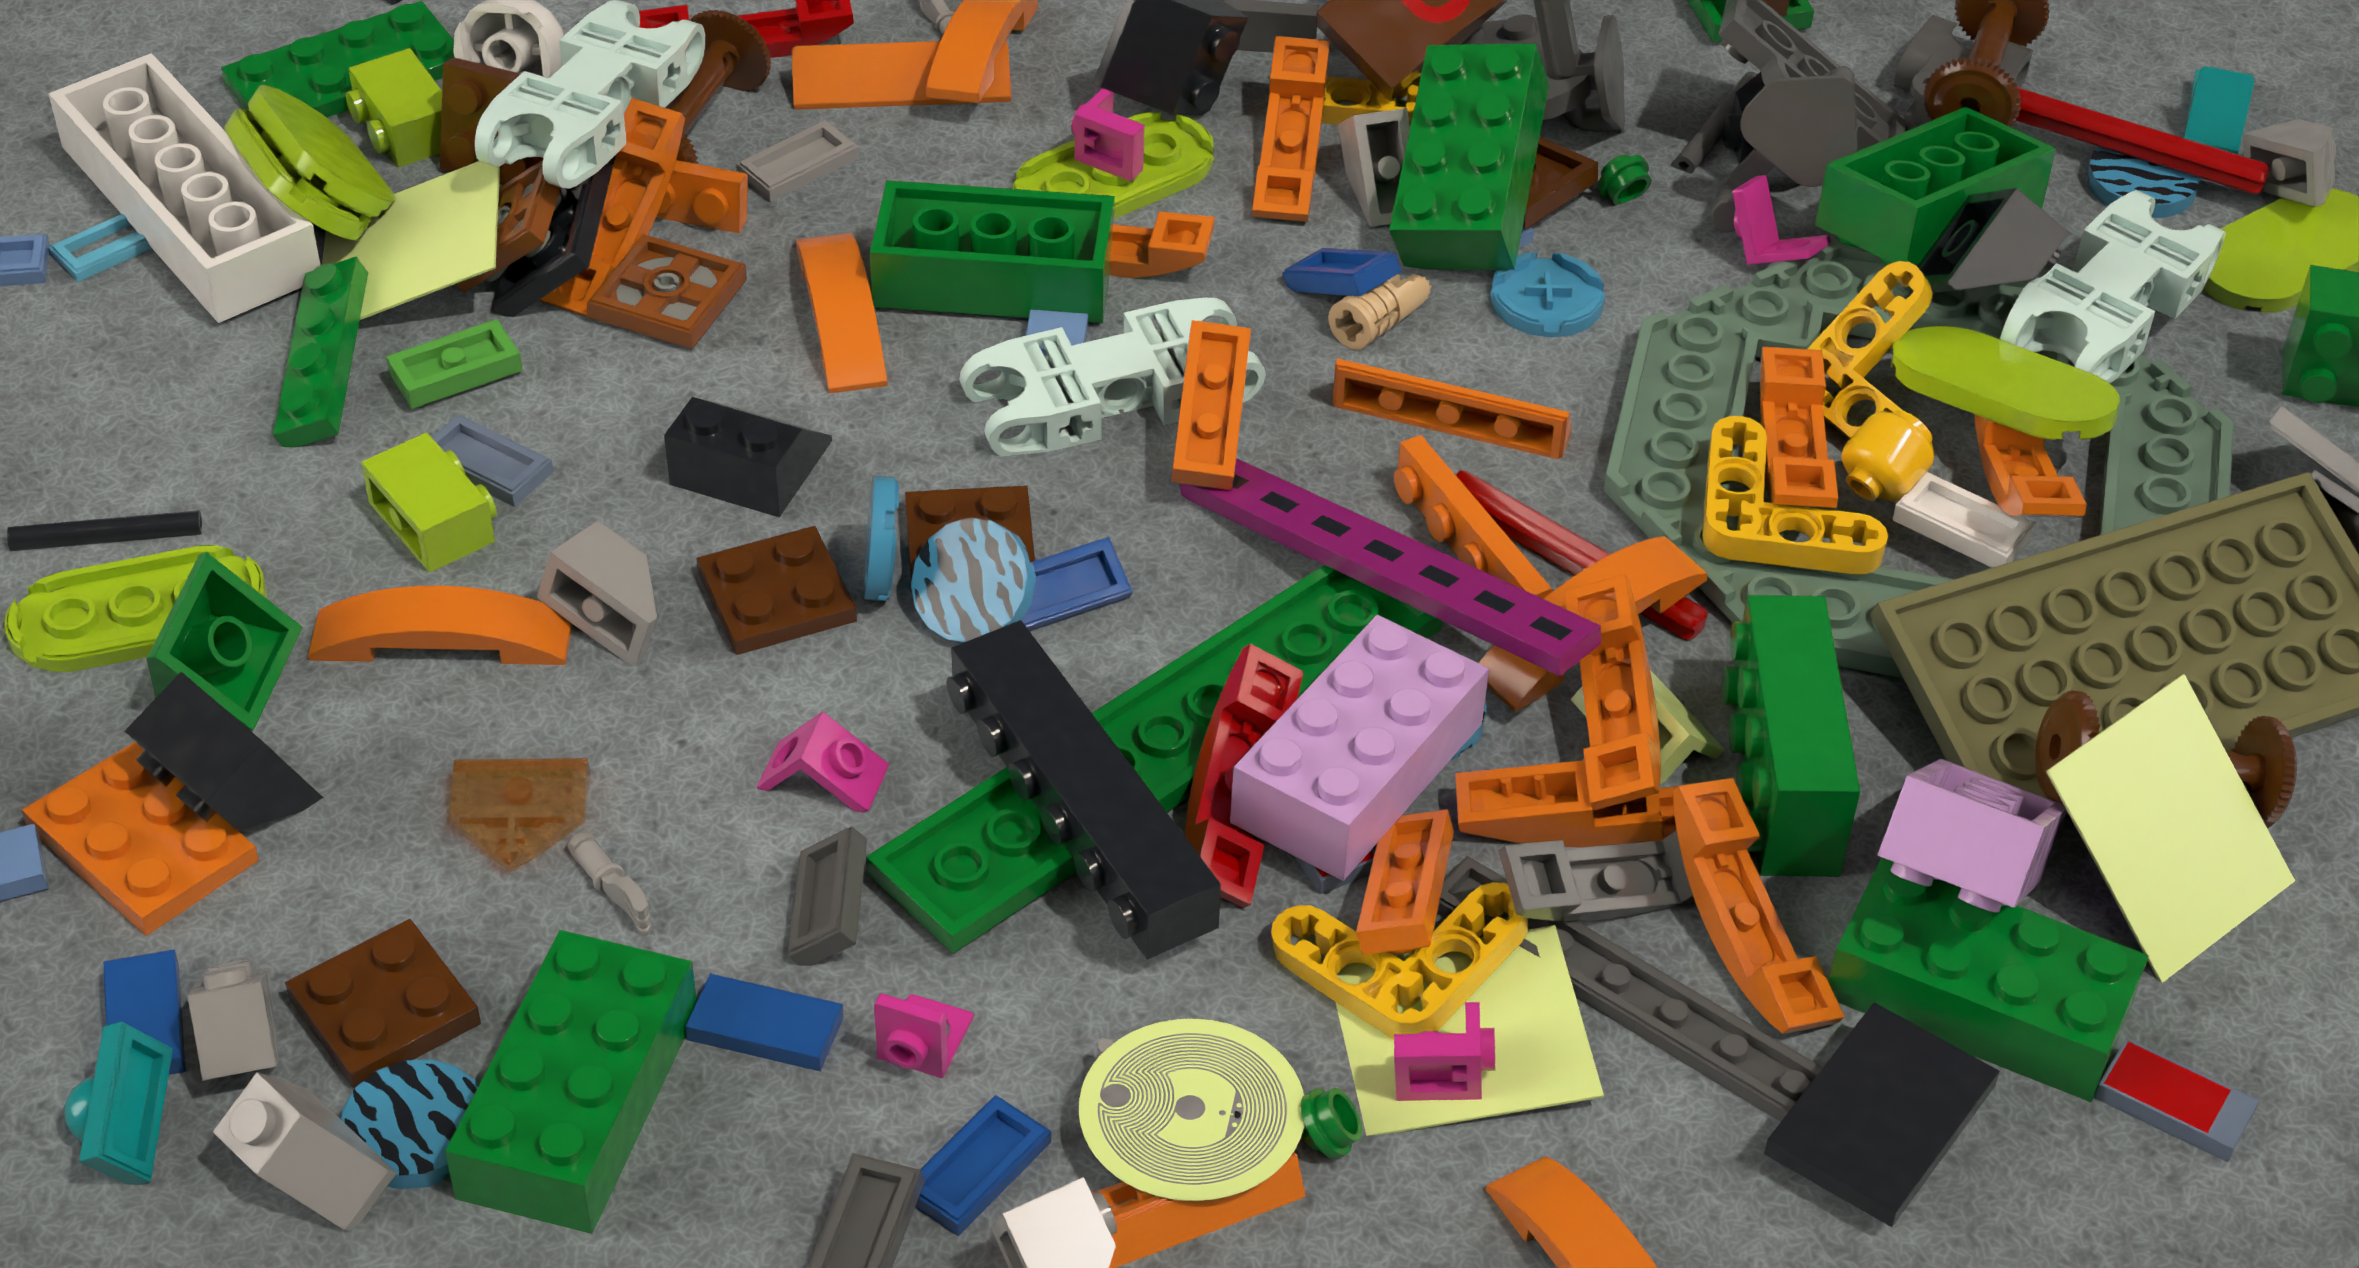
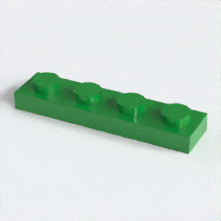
[273,256,368,447]

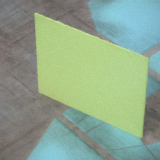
[322,161,500,320]
[2046,674,2295,983]
[1336,925,1604,1136]

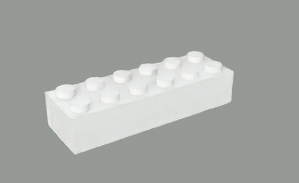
[48,53,320,323]

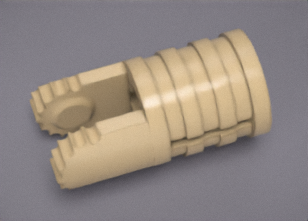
[1328,274,1432,350]

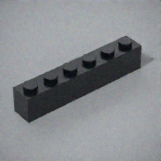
[946,620,1221,960]

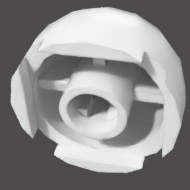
[453,0,564,78]

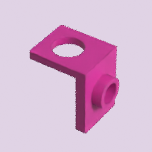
[1733,175,1831,265]
[757,711,889,813]
[874,993,974,1079]

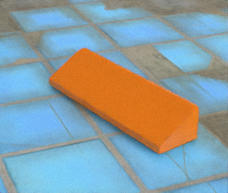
[792,40,1011,110]
[1332,359,1572,460]
[1092,1152,1306,1268]

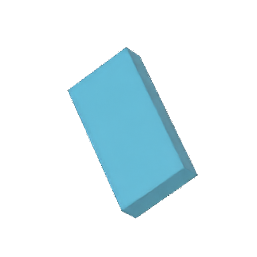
[48,214,152,282]

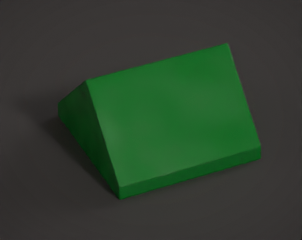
[147,552,303,731]

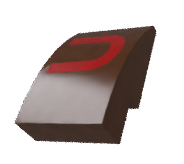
[1316,0,1508,102]

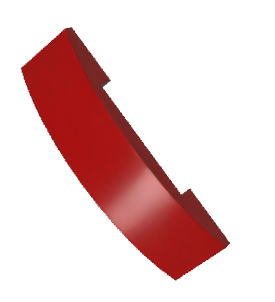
[639,0,854,58]
[1185,644,1304,908]

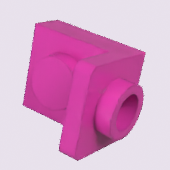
[1071,88,1145,181]
[1394,1002,1495,1101]

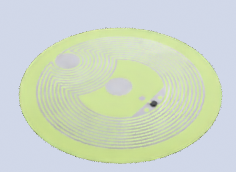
[1079,1019,1305,1201]

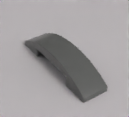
[1498,830,1696,921]

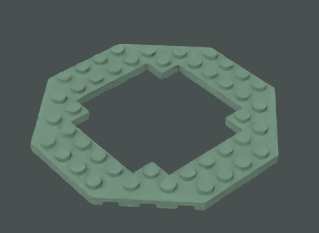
[1603,240,2234,678]

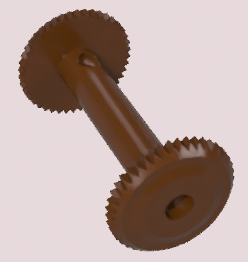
[1923,0,2050,127]
[665,10,771,164]
[2035,690,2297,829]

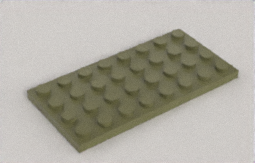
[1870,472,2359,798]

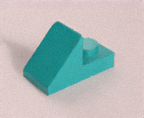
[2184,66,2255,154]

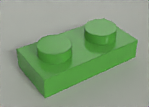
[386,319,523,409]

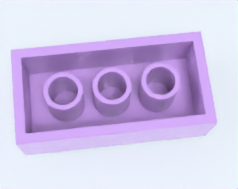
[1230,615,1489,881]
[1878,759,2067,912]

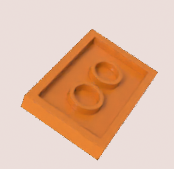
[22,742,259,936]

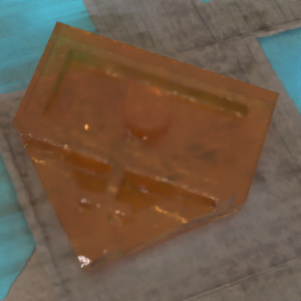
[449,758,590,872]

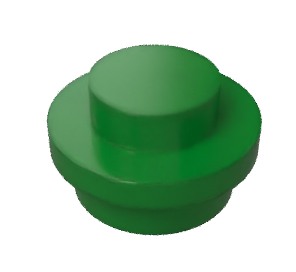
[1597,155,1652,205]
[1301,1088,1362,1159]

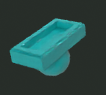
[64,1022,173,1185]

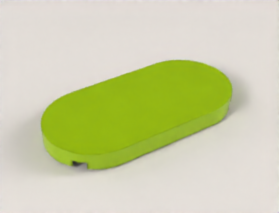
[248,85,396,217]
[224,109,371,240]
[1013,112,1214,220]
[2203,188,2359,313]
[1891,326,2120,440]
[5,545,267,672]

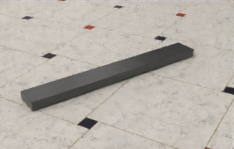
[1437,855,1823,1122]

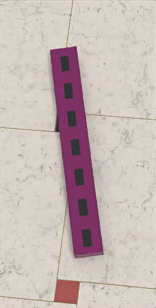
[1180,458,1601,676]

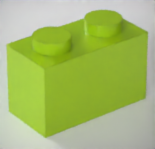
[346,48,442,168]
[361,432,497,573]

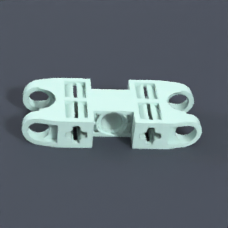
[475,0,705,189]
[2000,190,2226,383]
[959,297,1266,456]

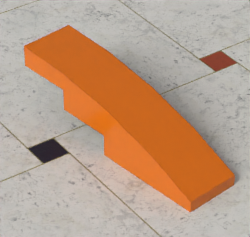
[1455,760,1678,847]

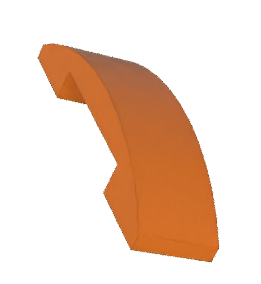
[926,0,1038,103]
[1252,36,1330,222]
[539,98,685,317]
[1109,211,1215,278]
[795,232,888,394]
[1760,347,1838,508]
[1974,414,2087,518]
[1479,536,1707,712]
[1564,574,1661,810]
[308,585,573,665]
[1672,778,1845,1034]
[1486,1156,1657,1268]

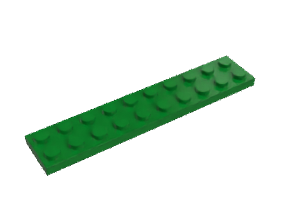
[866,565,1442,954]

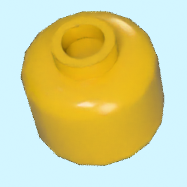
[1841,410,1934,502]

